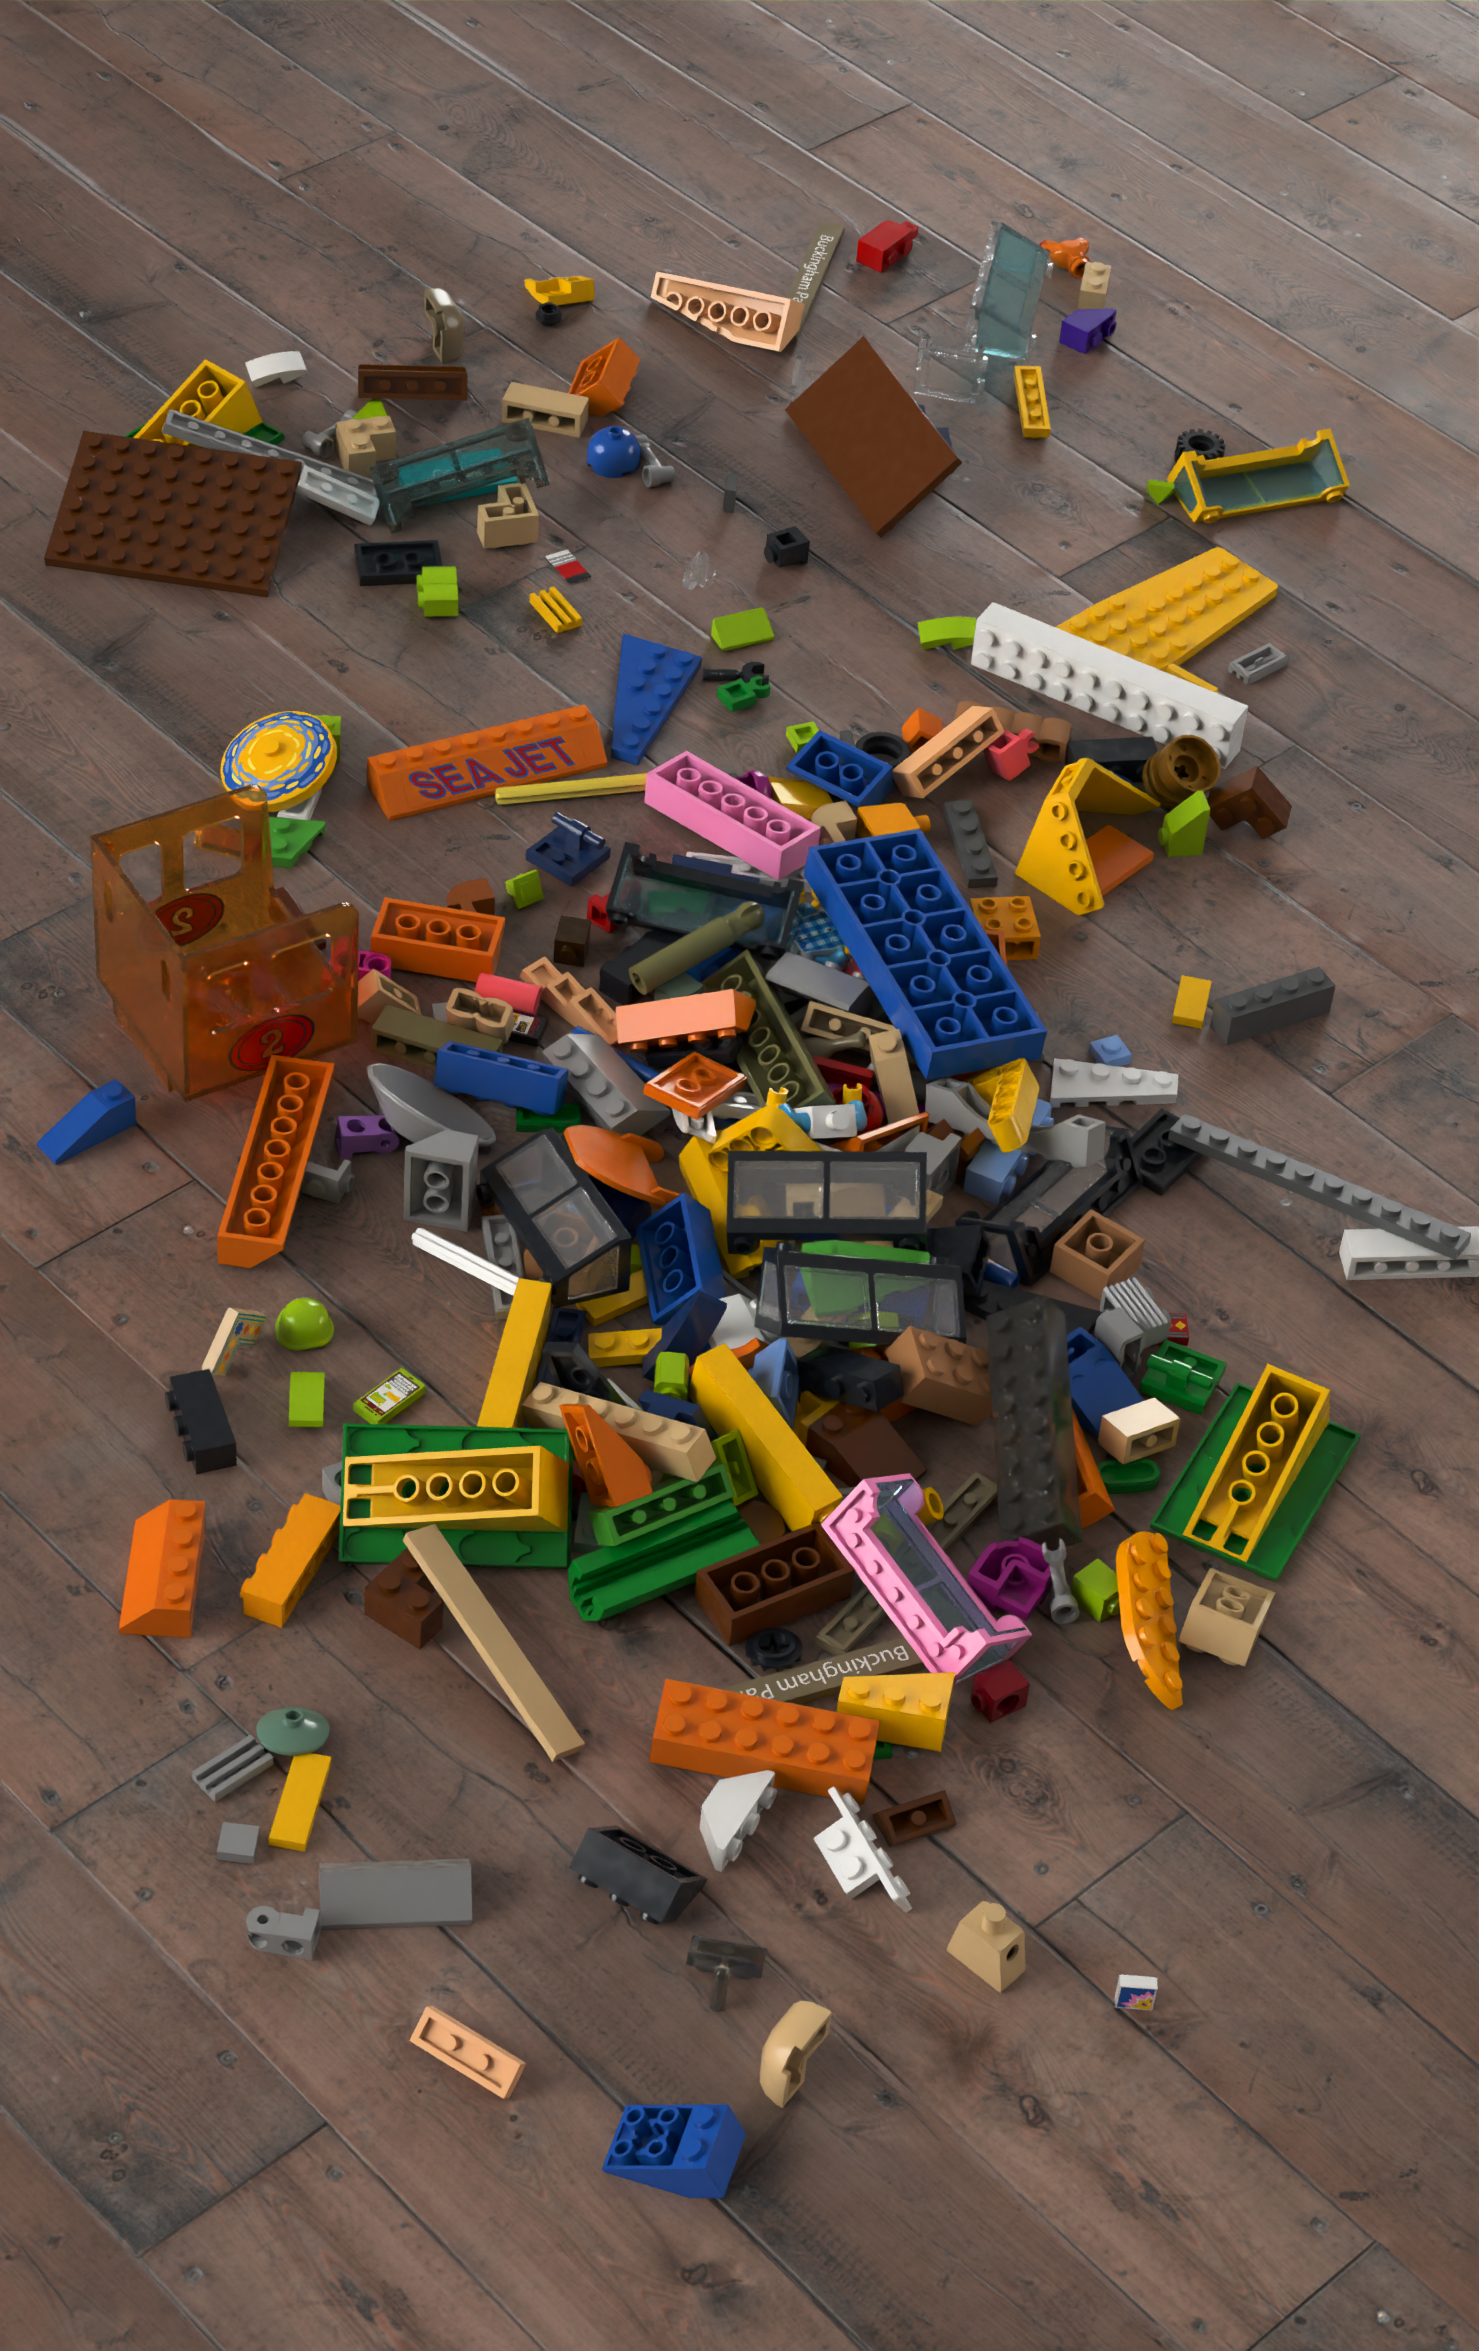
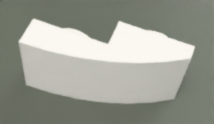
[245,351,308,388]

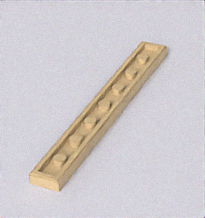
[402,1524,585,1762]

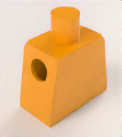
[856,803,931,838]

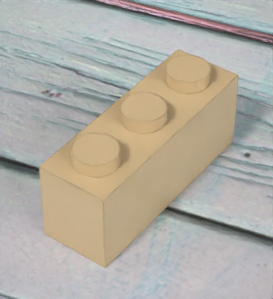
[501,382,589,438]

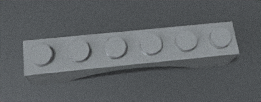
[925,1077,1106,1168]

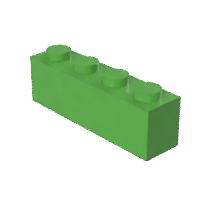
[587,1463,735,1546]

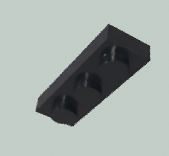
[645,1034,744,1067]

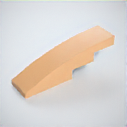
[519,956,618,1046]

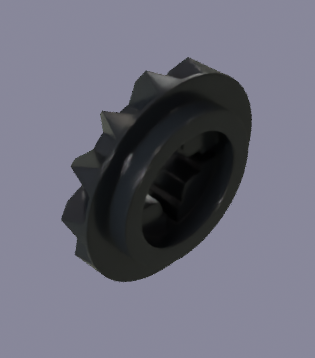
[746,1628,803,1672]

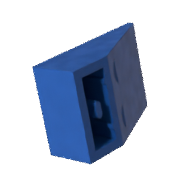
[1030,1327,1144,1439]
[602,2104,746,2198]

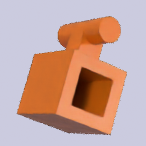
[902,707,943,753]

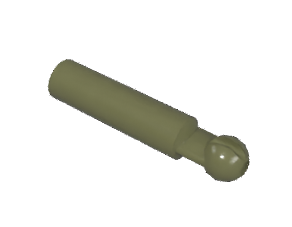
[629,901,765,995]

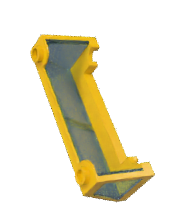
[1167,428,1350,524]

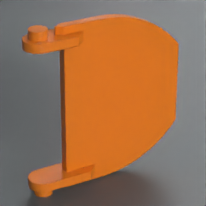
[563,1125,681,1210]

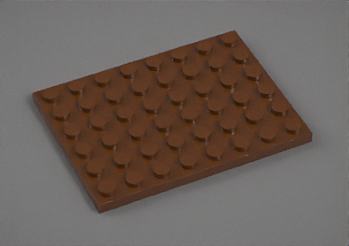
[44,431,302,597]

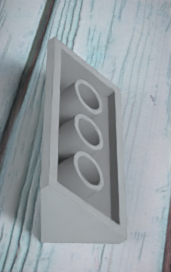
[319,1859,472,1930]

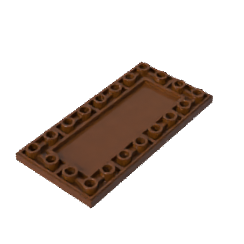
[785,336,962,538]

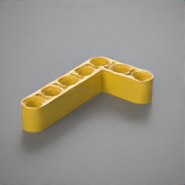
[962,1058,1040,1153]
[707,1105,823,1172]

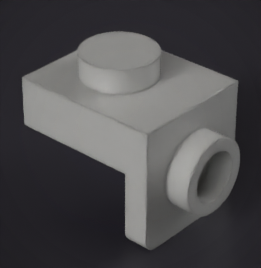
[302,1159,355,1204]

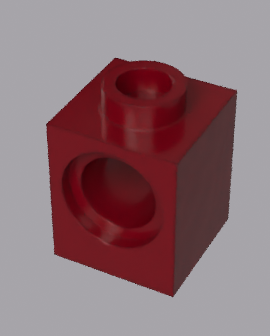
[970,1660,1030,1723]

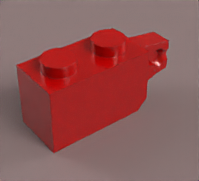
[856,220,918,273]

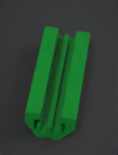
[568,1499,761,1622]

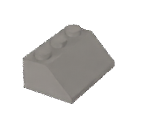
[765,950,875,1017]
[403,1130,479,1232]

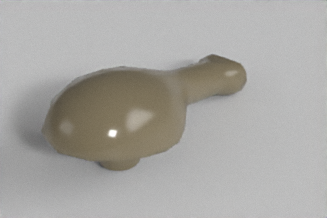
[803,1031,866,1059]

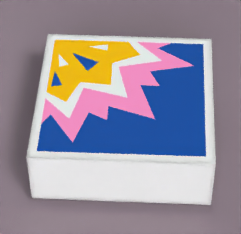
[1115,1975,1158,2011]

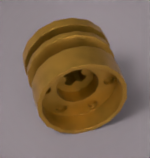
[1142,735,1221,810]

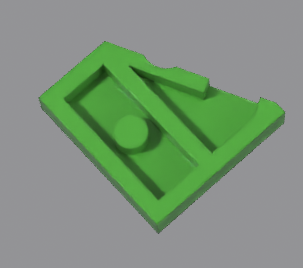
[261,817,326,868]

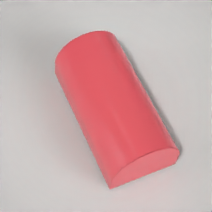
[475,972,543,1016]

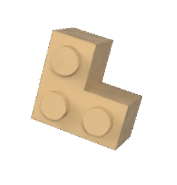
[336,416,396,479]
[477,482,539,549]

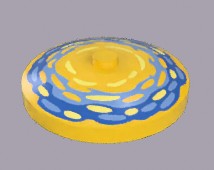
[220,711,337,812]

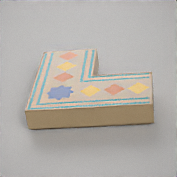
[202,1307,267,1376]

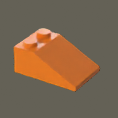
[559,1403,653,1507]

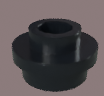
[536,303,562,327]

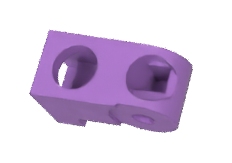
[334,1115,399,1160]

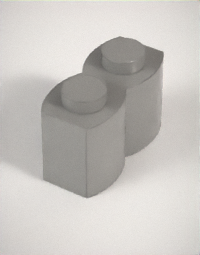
[1095,1307,1146,1380]

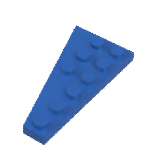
[611,633,702,765]

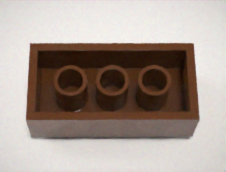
[694,1522,854,1647]

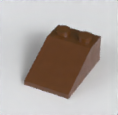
[806,1402,927,1487]

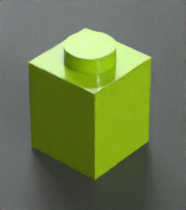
[1071,1558,1120,1623]

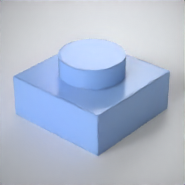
[1089,1035,1132,1067]

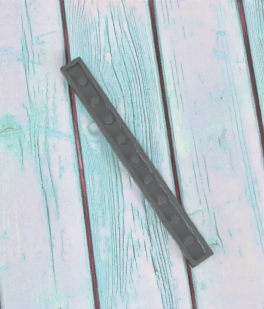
[1168,1114,1471,1260]

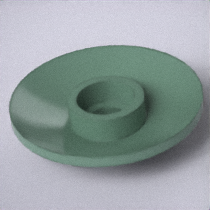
[256,1706,330,1756]

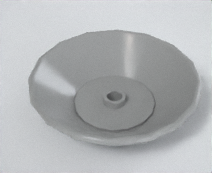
[367,1063,496,1147]

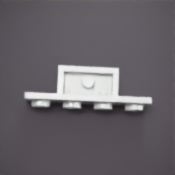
[814,1786,912,1913]

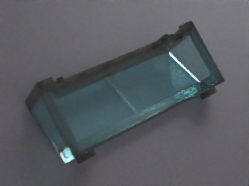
[369,417,550,534]

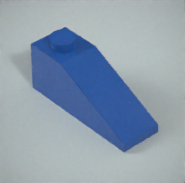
[37,1079,136,1165]

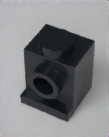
[764,526,810,568]

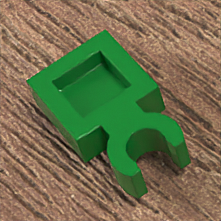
[716,676,771,712]

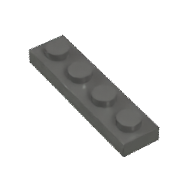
[943,800,998,888]

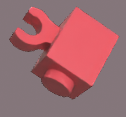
[984,729,1039,781]

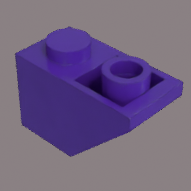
[1059,308,1117,354]

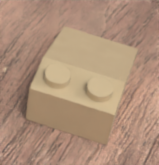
[1178,1568,1275,1667]

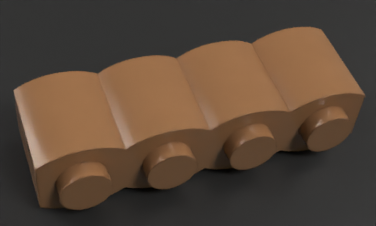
[953,701,1072,763]

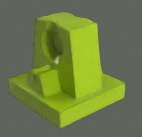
[505,869,544,909]

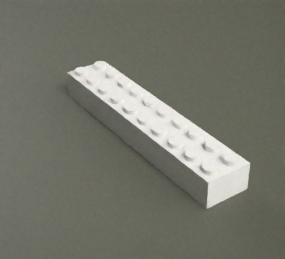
[971,602,1248,769]

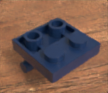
[525,812,611,887]

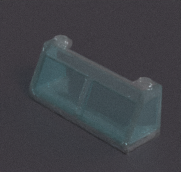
[965,221,1053,360]

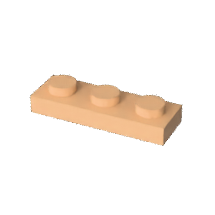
[409,2006,527,2099]

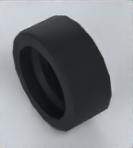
[856,732,910,783]

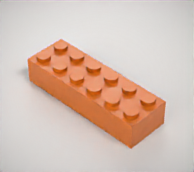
[649,1678,880,1805]

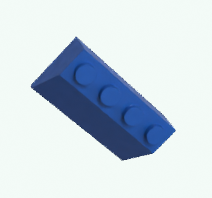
[636,1192,727,1326]

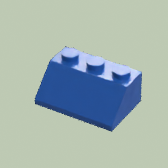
[786,730,893,807]

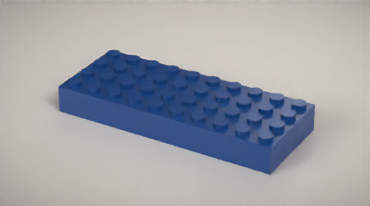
[804,829,1047,1080]

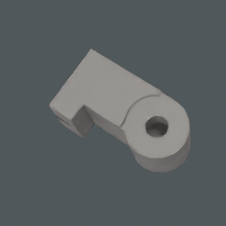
[246,1906,321,1961]

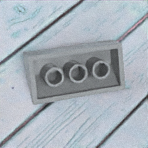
[542,1034,671,1136]

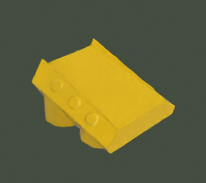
[768,777,833,822]

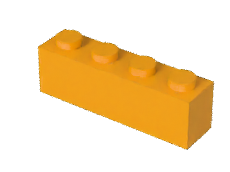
[240,1493,340,1628]

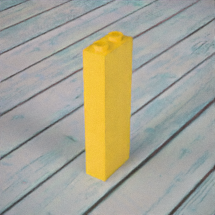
[477,1278,552,1428]
[688,1343,843,1532]

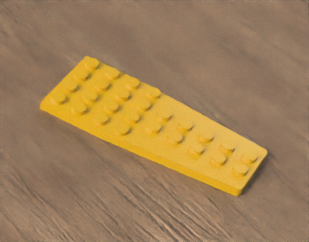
[1056,547,1278,672]

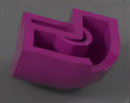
[967,1537,1053,1621]

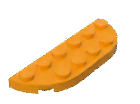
[1116,1531,1183,1711]

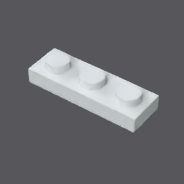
[295,465,381,526]

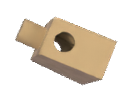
[947,1901,1025,1993]

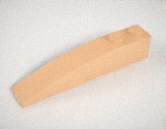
[651,272,805,352]

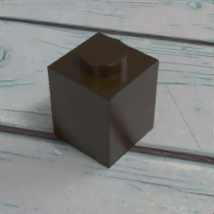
[553,915,591,967]

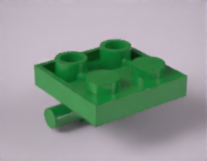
[1139,1339,1227,1415]

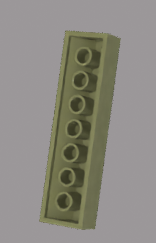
[700,949,838,1109]

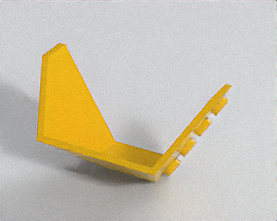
[1015,758,1161,916]

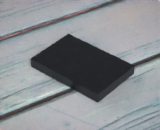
[354,540,443,586]
[1131,1108,1204,1196]

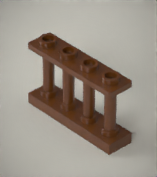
[358,364,468,401]

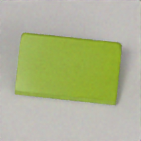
[711,607,774,652]

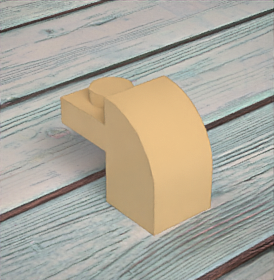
[811,800,857,845]

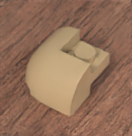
[760,2001,832,2108]

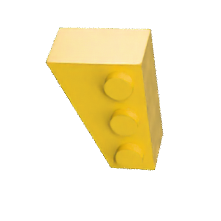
[836,1672,955,1752]

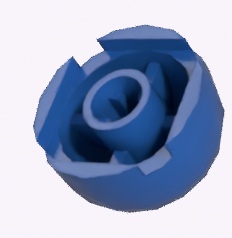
[586,426,641,478]

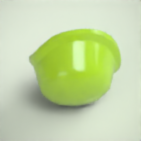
[275,1297,334,1351]

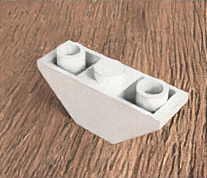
[700,1770,777,1872]

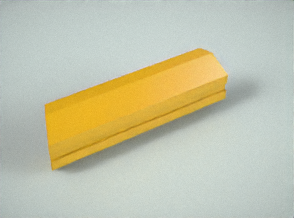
[679,1130,793,1279]

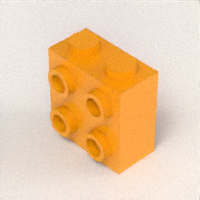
[969,896,1041,960]

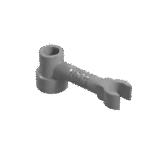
[301,409,358,458]
[634,434,675,487]
[1042,1539,1079,1624]

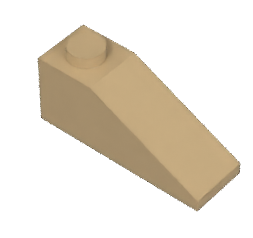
[868,1029,919,1124]

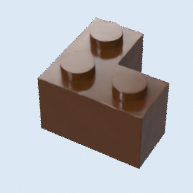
[1207,766,1292,839]
[365,1548,443,1649]

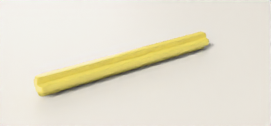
[495,773,647,805]

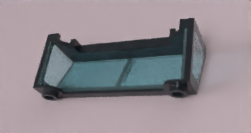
[606,842,806,961]

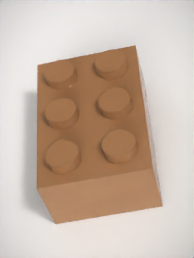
[886,1326,1004,1427]

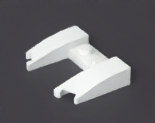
[672,1091,761,1144]

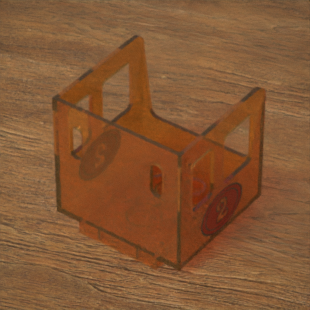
[90,784,359,1102]

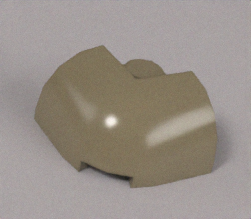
[424,289,465,363]

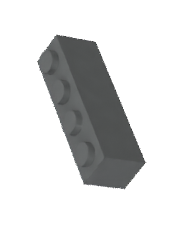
[1210,967,1336,1046]

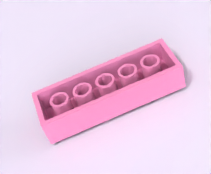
[644,751,821,881]

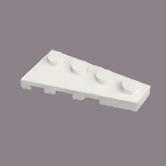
[1050,1058,1178,1108]

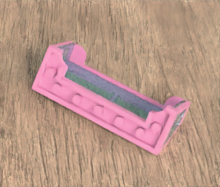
[821,1473,1032,1686]

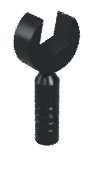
[703,662,769,686]

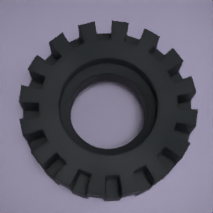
[1174,429,1225,463]

